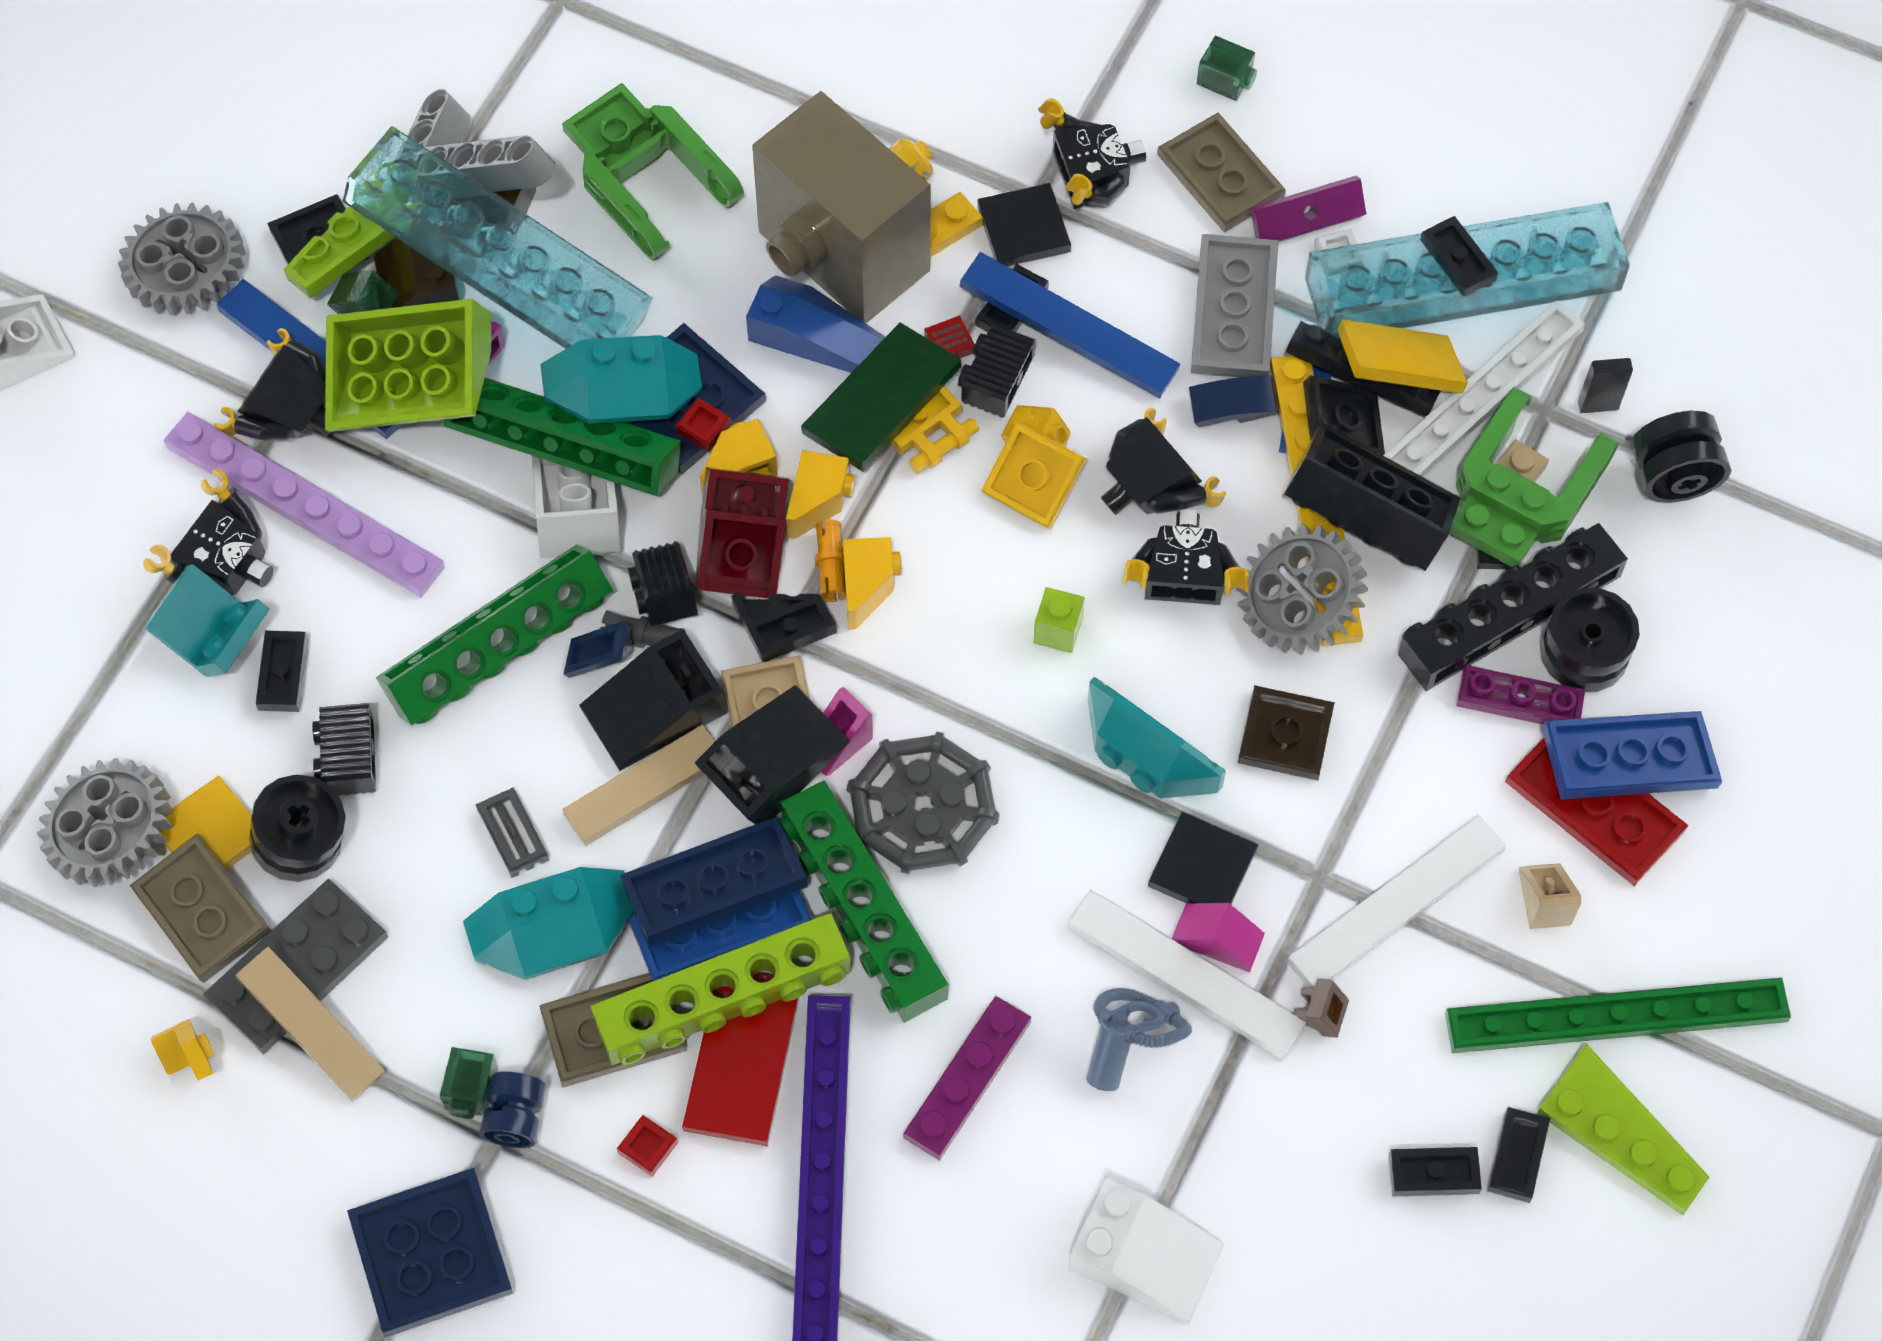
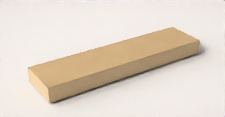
[562,724,715,846]
[235,946,385,1102]

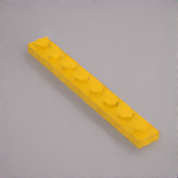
[1270,356,1363,646]

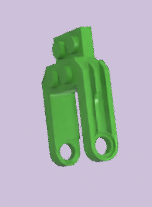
[562,83,744,260]
[1449,387,1619,567]

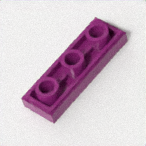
[1250,175,1367,241]
[1456,665,1586,725]

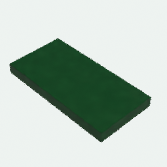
[801,322,962,472]

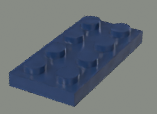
[620,817,808,947]

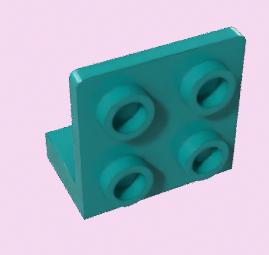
[145,564,270,677]

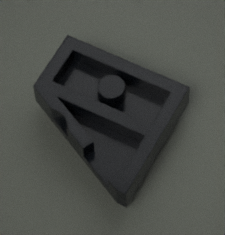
[731,594,837,662]

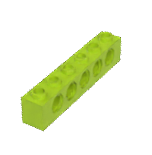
[590,913,851,1066]

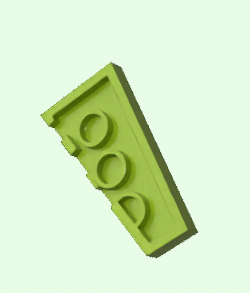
[283,165,430,298]
[1537,1043,1710,1215]

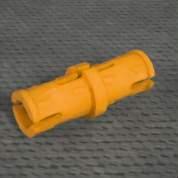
[814,519,846,602]

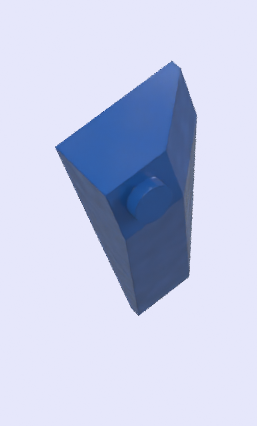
[746,275,885,373]

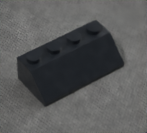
[1284,422,1461,571]

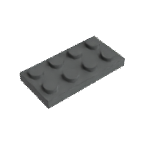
[203,878,388,1055]

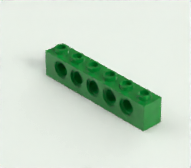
[444,378,681,496]
[375,544,613,726]
[779,780,949,1023]

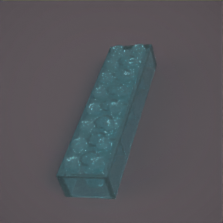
[342,126,653,349]
[1305,202,1630,339]

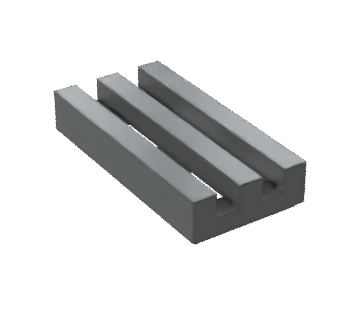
[475,787,549,878]

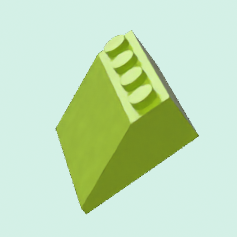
[325,299,491,432]

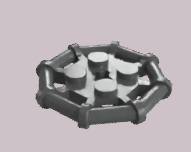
[846,731,1000,874]

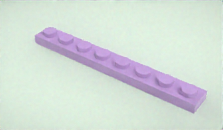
[163,411,445,598]

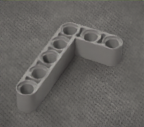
[392,89,556,199]

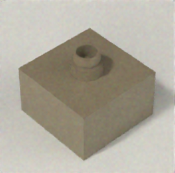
[752,90,931,323]

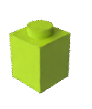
[1033,587,1085,653]

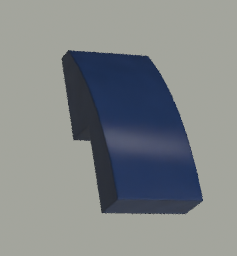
[1189,375,1278,428]

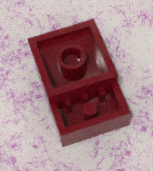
[695,467,789,598]

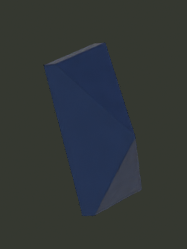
[563,621,633,678]

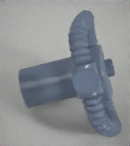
[1086,988,1192,1091]

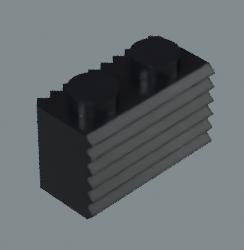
[957,323,1036,418]
[627,541,698,626]
[312,703,376,796]

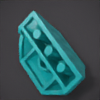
[540,335,702,424]
[1087,676,1226,799]
[463,867,635,980]

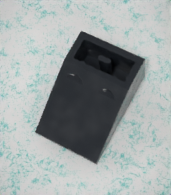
[579,629,727,771]
[694,685,851,824]

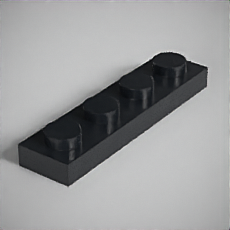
[1285,321,1440,417]

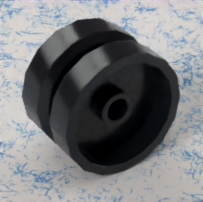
[1631,410,1732,503]
[1540,588,1640,692]
[249,774,346,882]

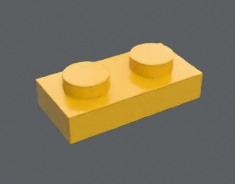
[930,191,983,258]

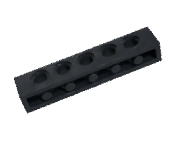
[1398,523,1628,691]

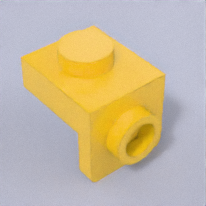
[1001,405,1071,445]
[150,1019,215,1081]

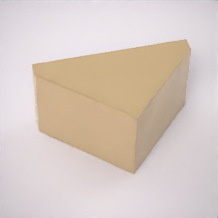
[1519,863,1582,929]

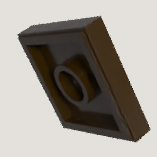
[1238,685,1335,781]

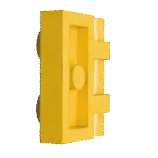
[890,386,979,474]

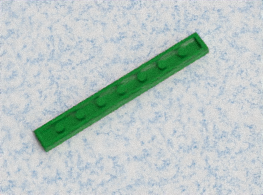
[1445,977,1791,1054]

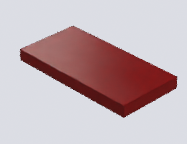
[1505,738,1689,887]
[682,973,800,1147]

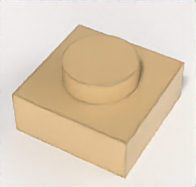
[1497,439,1549,482]

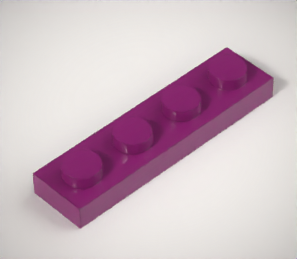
[903,995,1032,1161]

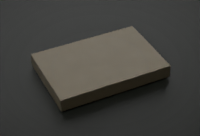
[1157,112,1286,233]
[129,833,272,983]
[539,973,686,1088]

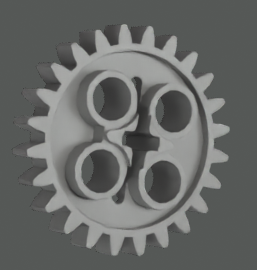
[118,202,246,315]
[1237,524,1368,655]
[37,758,174,887]

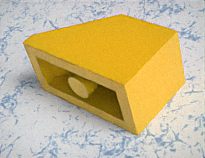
[700,418,778,497]
[786,450,855,539]
[843,537,901,630]

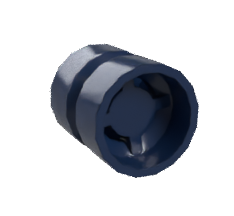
[479,1071,547,1148]

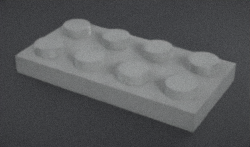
[1191,234,1279,377]

